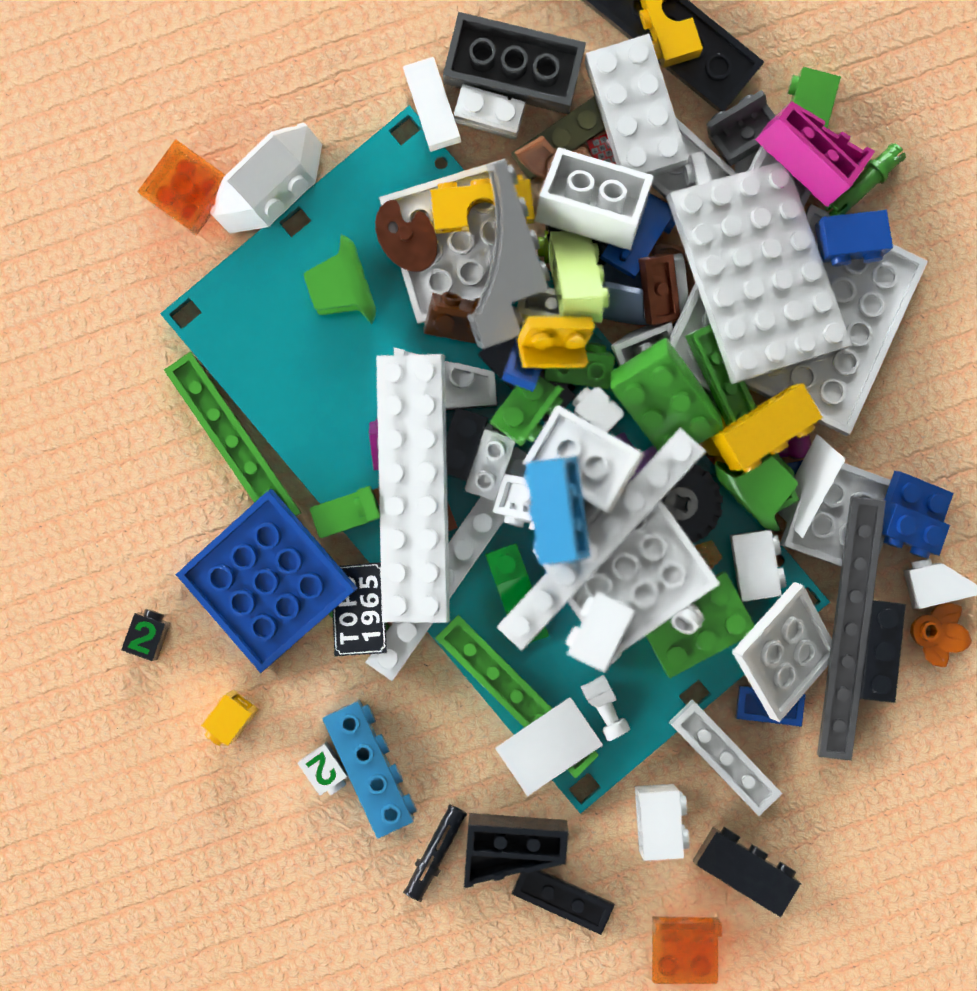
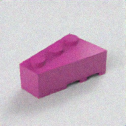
[755,101,875,207]

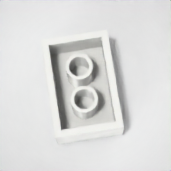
[535,147,654,250]

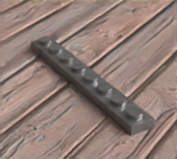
[817,496,886,761]

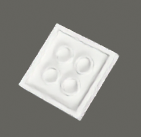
[780,463,891,567]
[732,582,832,722]

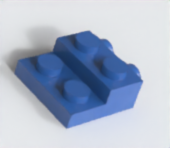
[881,471,954,559]

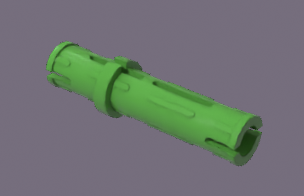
[825,143,906,216]

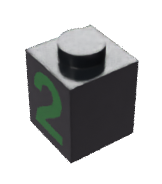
[121,609,170,661]

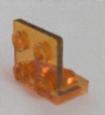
[652,916,722,984]

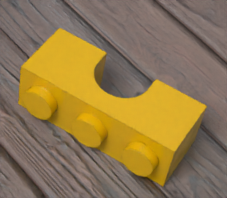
[639,0,703,69]
[431,175,535,234]

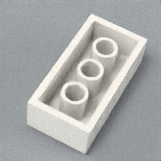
[584,34,689,176]

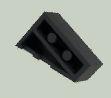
[464,813,568,889]

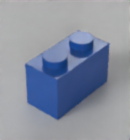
[815,210,893,267]

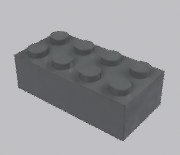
[443,12,586,114]

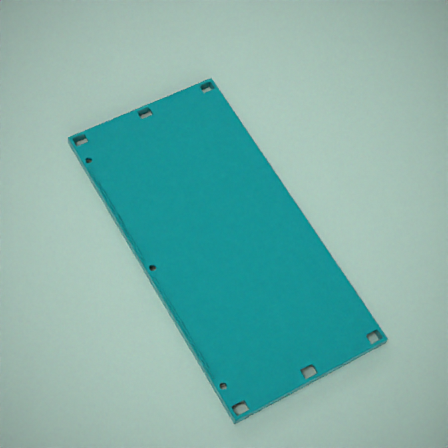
[160,105,830,814]

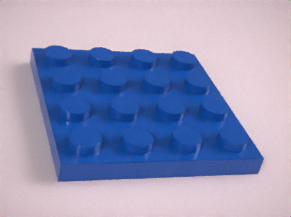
[175,489,358,673]

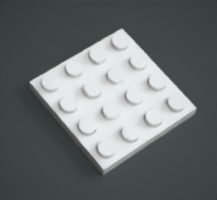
[379,158,505,324]
[532,480,720,657]

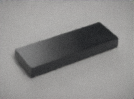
[512,870,615,935]

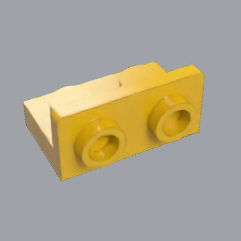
[517,317,595,368]

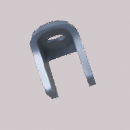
[602,258,649,325]

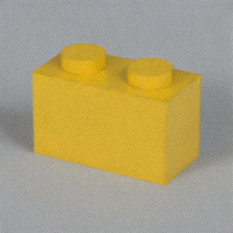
[201,690,259,746]

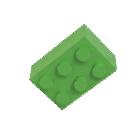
[610,337,723,452]
[645,572,755,679]

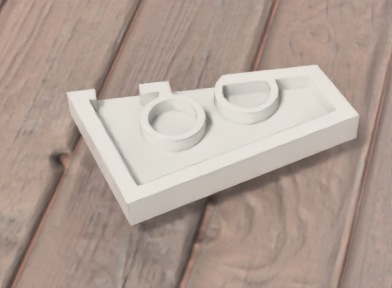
[393,347,497,410]

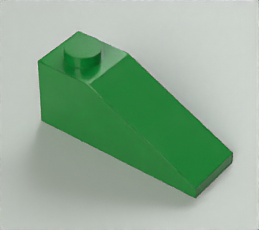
[485,543,549,643]

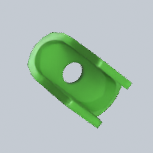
[304,234,377,325]
[715,455,798,531]

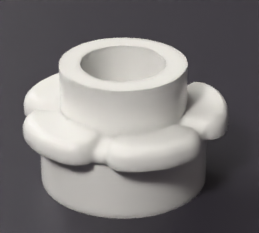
[671,604,704,634]

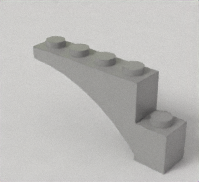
[467,160,550,348]

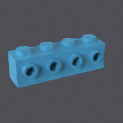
[322,700,417,839]

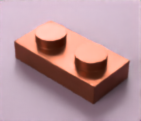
[639,253,680,325]

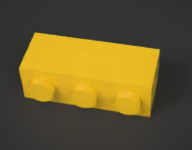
[711,383,823,472]

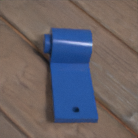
[600,193,675,279]

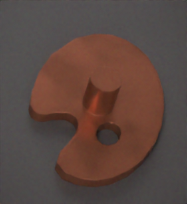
[375,200,437,272]

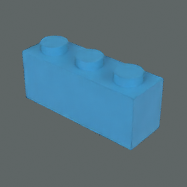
[525,456,591,565]

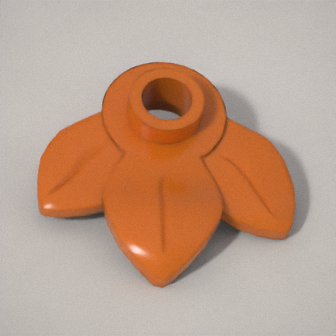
[910,603,972,667]

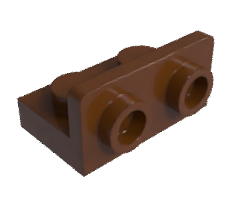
[423,292,480,344]

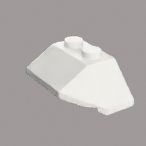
[210,122,322,234]

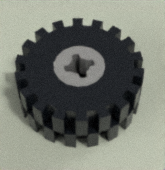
[662,464,723,544]

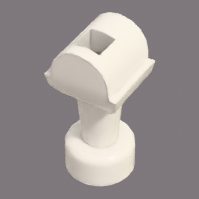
[580,675,631,741]

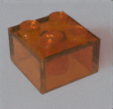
[137,139,226,237]

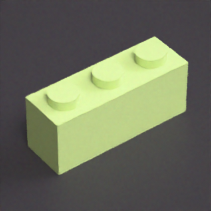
[548,231,609,322]

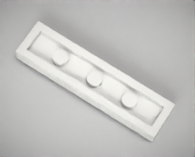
[669,700,782,816]

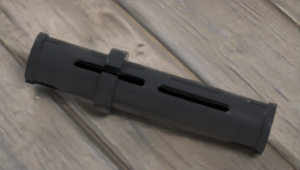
[403,804,467,902]

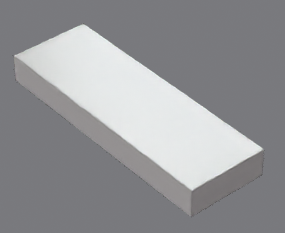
[403,57,461,152]

